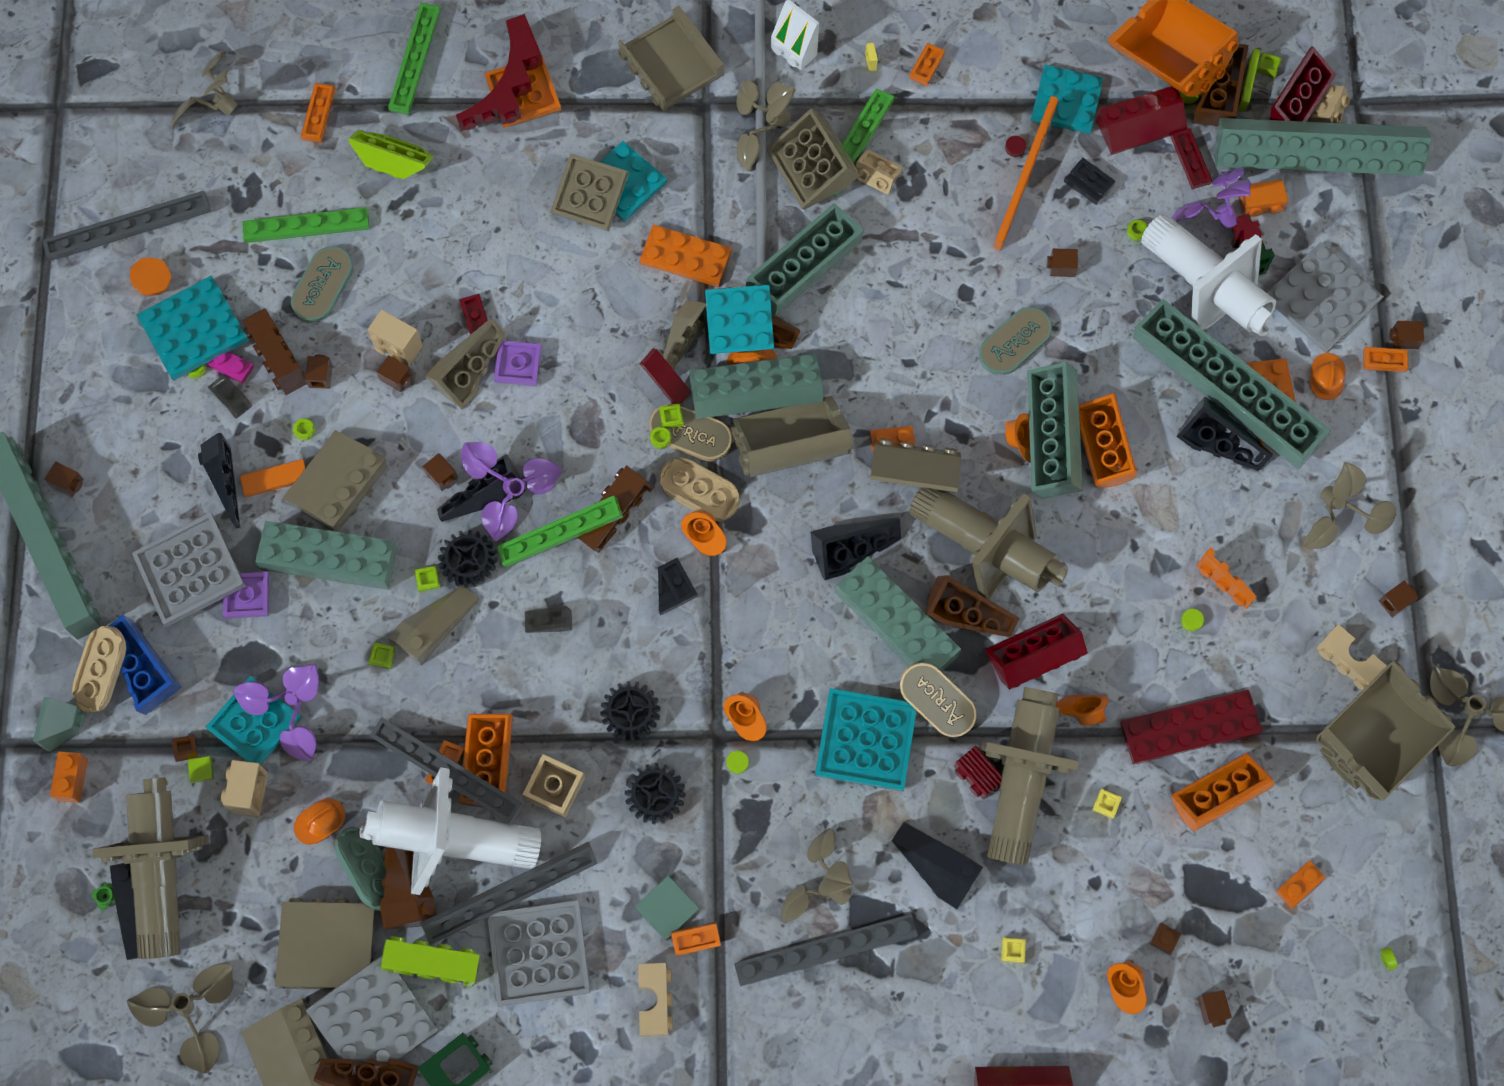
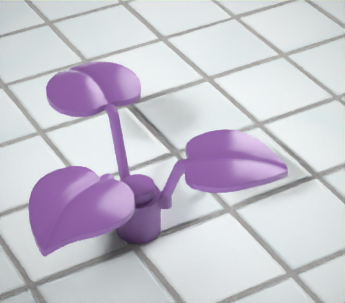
[1172,167,1251,229]
[461,442,562,541]
[233,663,319,761]

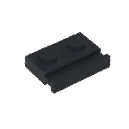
[1064,157,1115,205]

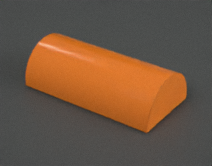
[1079,393,1138,488]
[459,714,513,808]
[1171,753,1274,831]

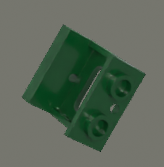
[417,1032,493,1086]

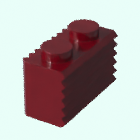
[954,745,1002,800]

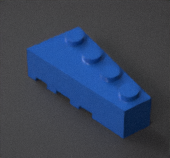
[109,615,181,715]

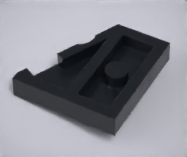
[658,557,698,616]

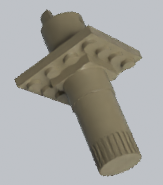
[909,487,1068,600]
[980,687,1079,866]
[93,777,209,959]

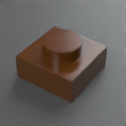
[171,734,198,762]
[1149,923,1181,955]

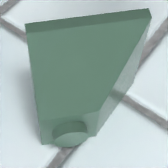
[33,697,85,751]

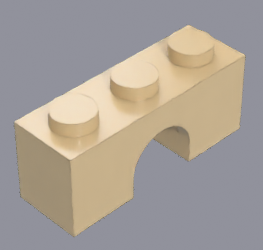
[1316,624,1387,690]
[638,963,673,1037]

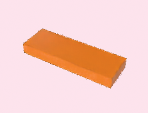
[301,83,336,143]
[240,459,306,498]

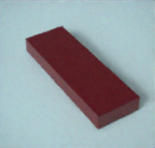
[1171,128,1212,190]
[459,294,488,335]
[640,348,692,405]

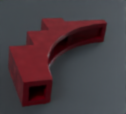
[456,14,543,131]

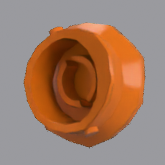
[130,257,172,296]

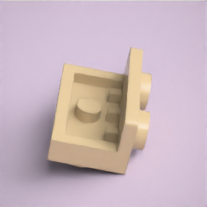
[1308,85,1350,123]

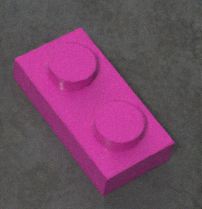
[206,352,254,384]

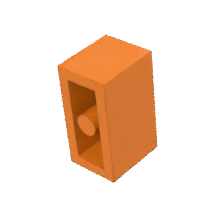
[1238,179,1288,217]
[50,752,88,803]

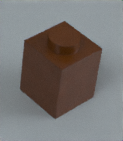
[1046,248,1078,277]
[1389,321,1424,349]
[305,354,333,389]
[377,355,413,392]
[422,453,458,491]
[44,461,84,497]
[1379,580,1419,618]
[1197,990,1232,1028]

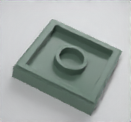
[635,876,699,941]

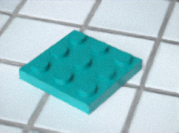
[1031,64,1104,134]
[600,141,667,222]
[705,284,774,354]
[205,676,302,765]

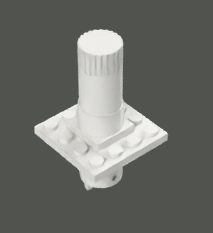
[1141,214,1276,336]
[360,767,541,895]

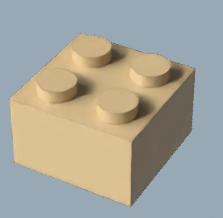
[367,309,423,366]
[522,754,585,818]
[221,760,268,817]

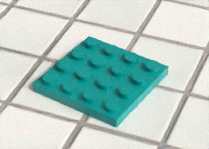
[136,275,249,381]
[815,688,917,792]

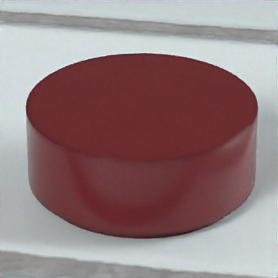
[1005,135,1026,157]

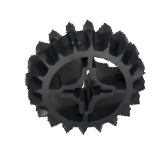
[438,529,498,588]
[600,681,661,741]
[625,763,686,825]

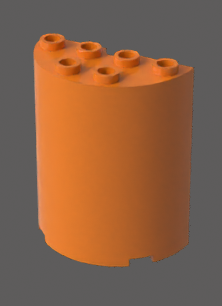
[1108,0,1239,97]

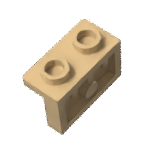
[855,149,903,195]

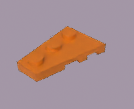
[1197,547,1257,609]

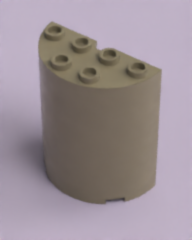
[731,396,853,477]
[1316,661,1455,801]

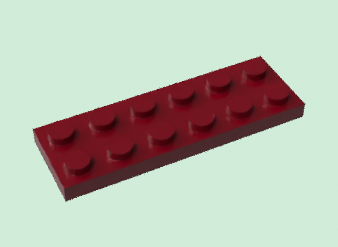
[1120,690,1263,765]

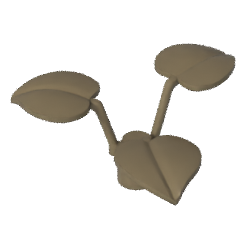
[171,50,238,130]
[736,80,796,171]
[1303,462,1396,549]
[1430,666,1504,767]
[782,828,854,924]
[127,964,233,1074]

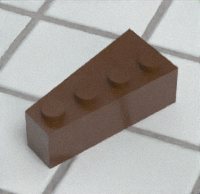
[1193,44,1249,126]
[243,308,307,395]
[577,465,655,553]

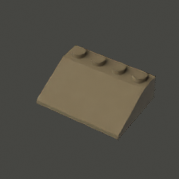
[767,108,860,210]
[283,430,388,532]
[870,438,961,492]
[241,998,331,1086]

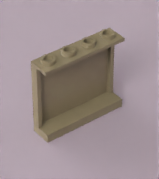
[618,6,724,111]
[275,898,378,990]

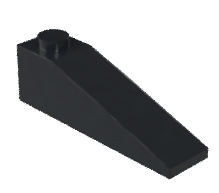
[1176,397,1273,471]
[198,433,240,529]
[437,454,526,522]
[810,518,901,580]
[892,822,983,910]
[110,863,138,960]

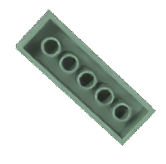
[746,203,864,317]
[689,354,823,419]
[1027,362,1083,499]
[255,521,398,590]
[835,556,961,672]

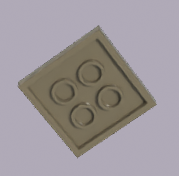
[550,153,629,232]

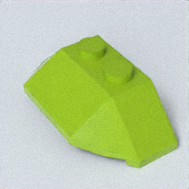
[348,130,433,179]

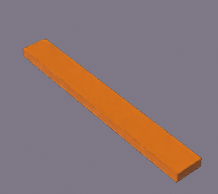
[994,96,1058,250]

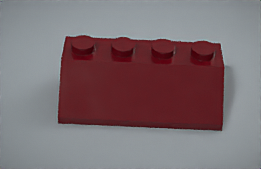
[1269,46,1336,122]
[1096,86,1187,155]
[985,613,1088,690]
[974,1066,1073,1086]

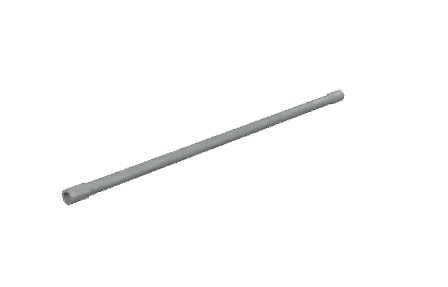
[755,0,767,269]

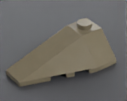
[663,301,707,369]
[425,318,505,409]
[388,586,479,665]

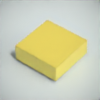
[865,42,878,71]
[1092,788,1122,819]
[1001,937,1026,963]

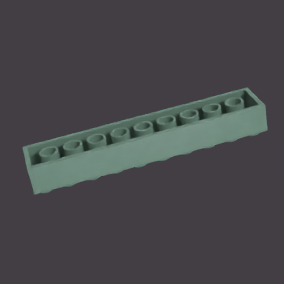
[1213,118,1432,176]
[1133,299,1331,470]
[0,431,102,640]

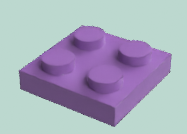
[494,340,542,386]
[223,572,270,619]

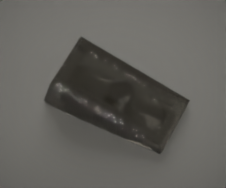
[208,374,252,419]
[525,606,572,633]

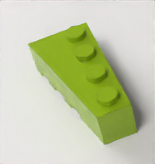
[380,936,480,987]

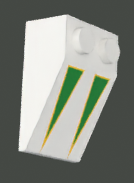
[771,0,819,71]

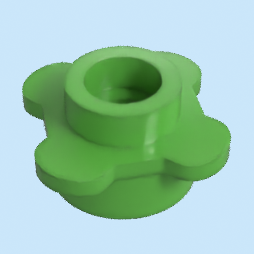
[92,883,115,910]

